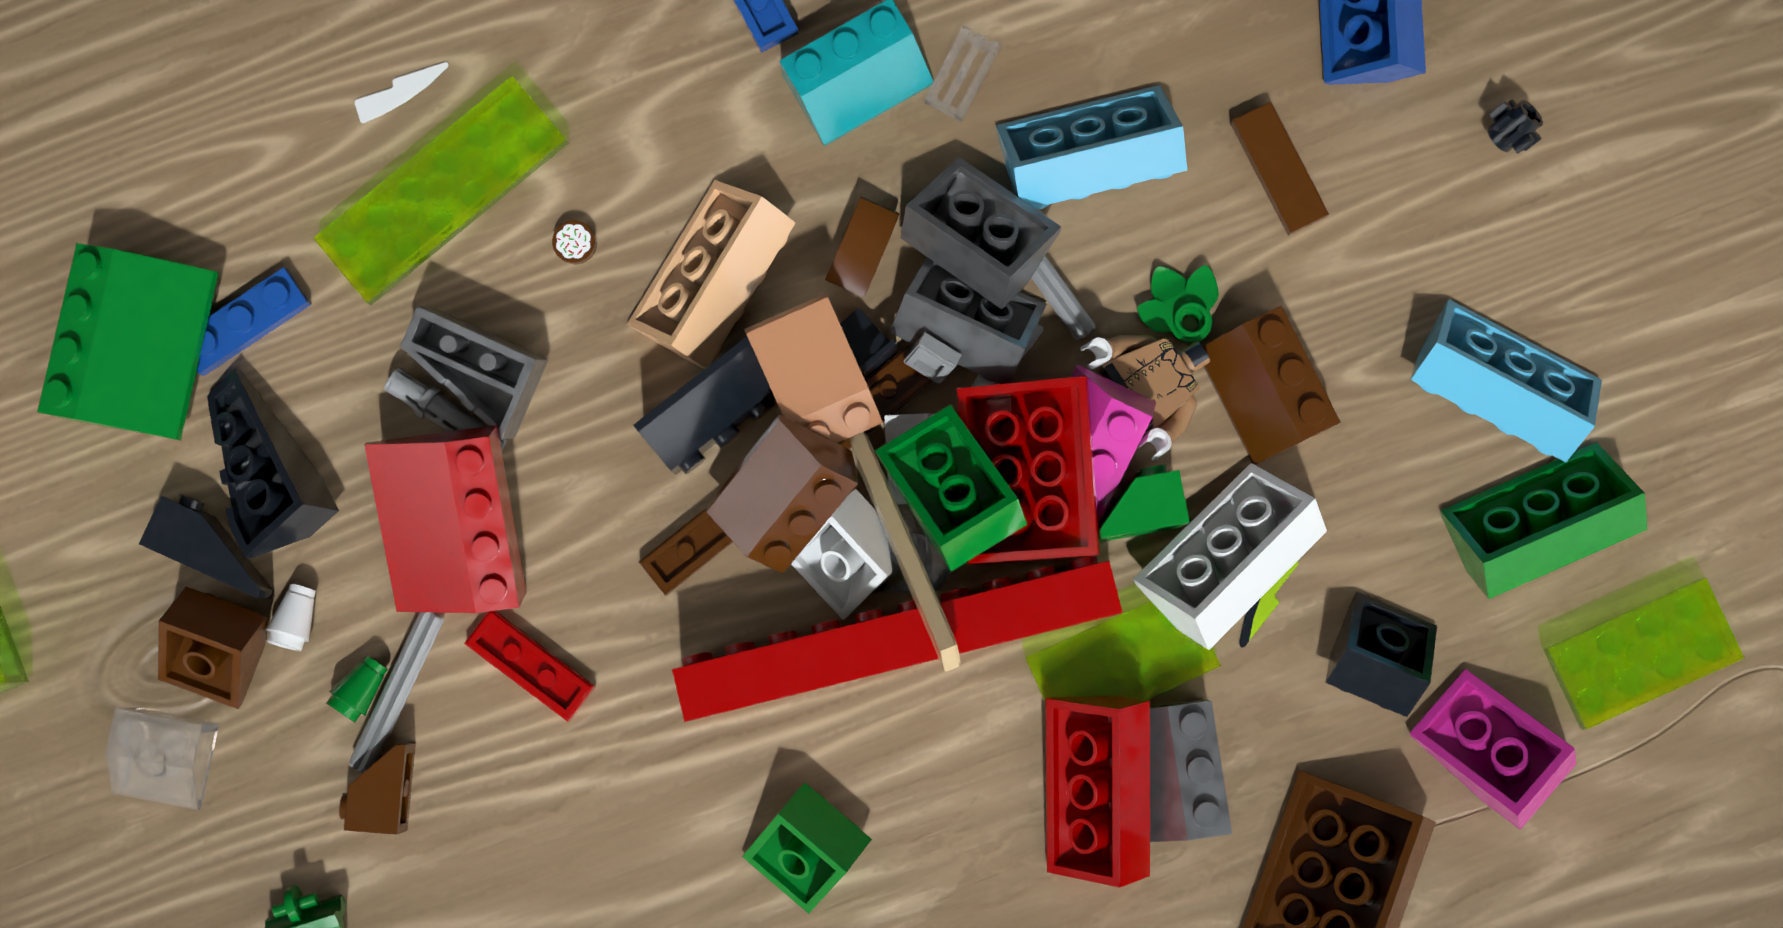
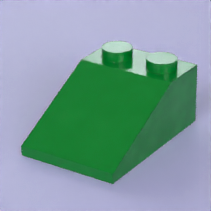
[875,405,1027,571]

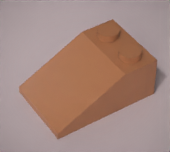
[744,293,883,443]

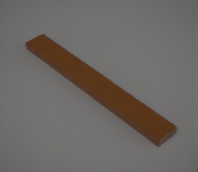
[639,346,934,596]

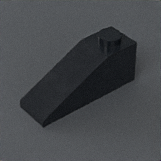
[139,493,274,599]

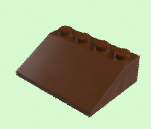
[1243,770,1436,928]

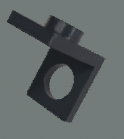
[840,308,897,379]

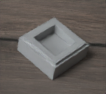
[903,332,961,384]

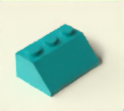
[779,0,934,147]

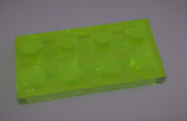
[1543,578,1745,730]
[1024,601,1221,705]

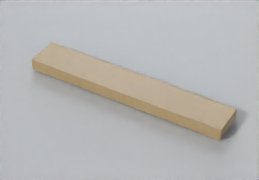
[849,432,961,672]

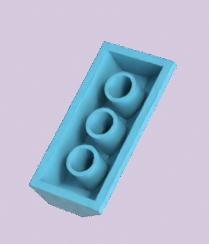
[996,85,1187,210]
[1411,299,1602,462]

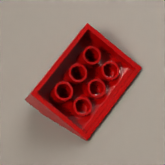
[957,376,1100,565]
[364,425,527,613]

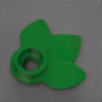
[1136,265,1219,344]

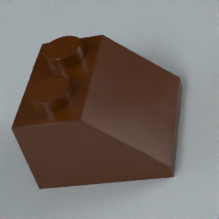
[158,586,267,709]

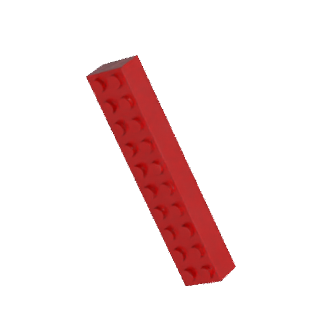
[672,555,1123,722]

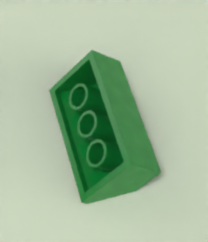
[1440,442,1648,599]

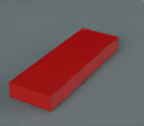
[464,611,596,722]

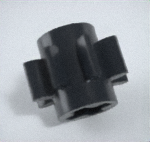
[1487,99,1543,154]

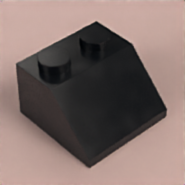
[1325,592,1437,717]

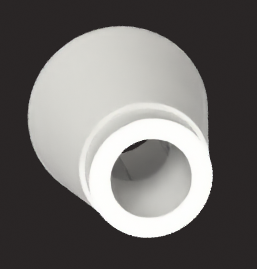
[266,584,316,651]

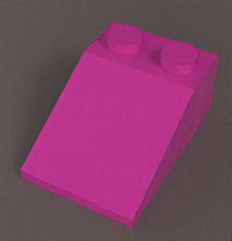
[1409,669,1576,830]

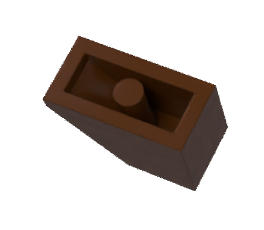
[339,743,416,835]

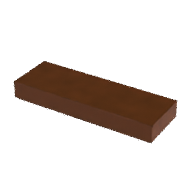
[1230,102,1329,236]

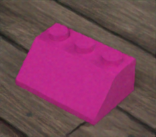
[1071,365,1156,524]

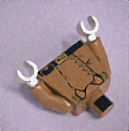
[1080,334,1210,461]

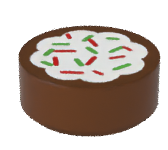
[552,220,597,265]

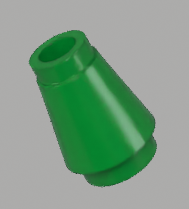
[326,655,388,723]

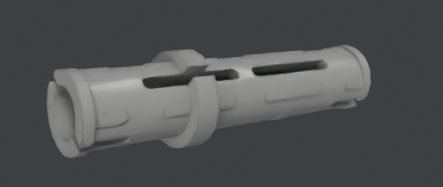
[384,367,508,450]

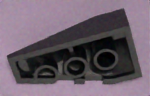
[207,369,339,558]

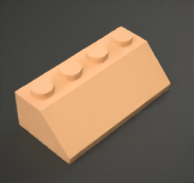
[627,180,795,369]

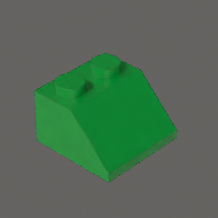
[1098,464,1190,543]
[742,782,872,914]

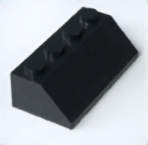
[633,315,774,475]

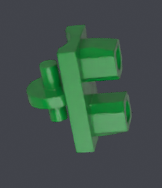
[265,885,347,928]

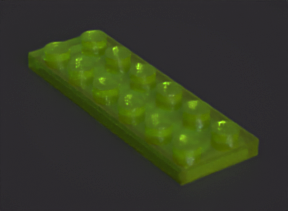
[313,76,569,306]

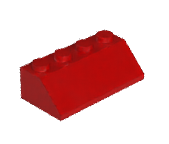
[1046,696,1150,888]

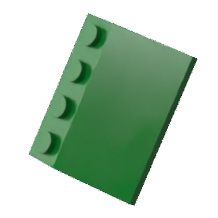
[37,243,219,441]

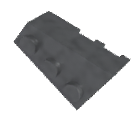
[400,306,549,440]

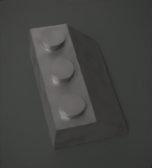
[900,157,1061,309]
[890,257,1047,384]
[1150,699,1232,842]

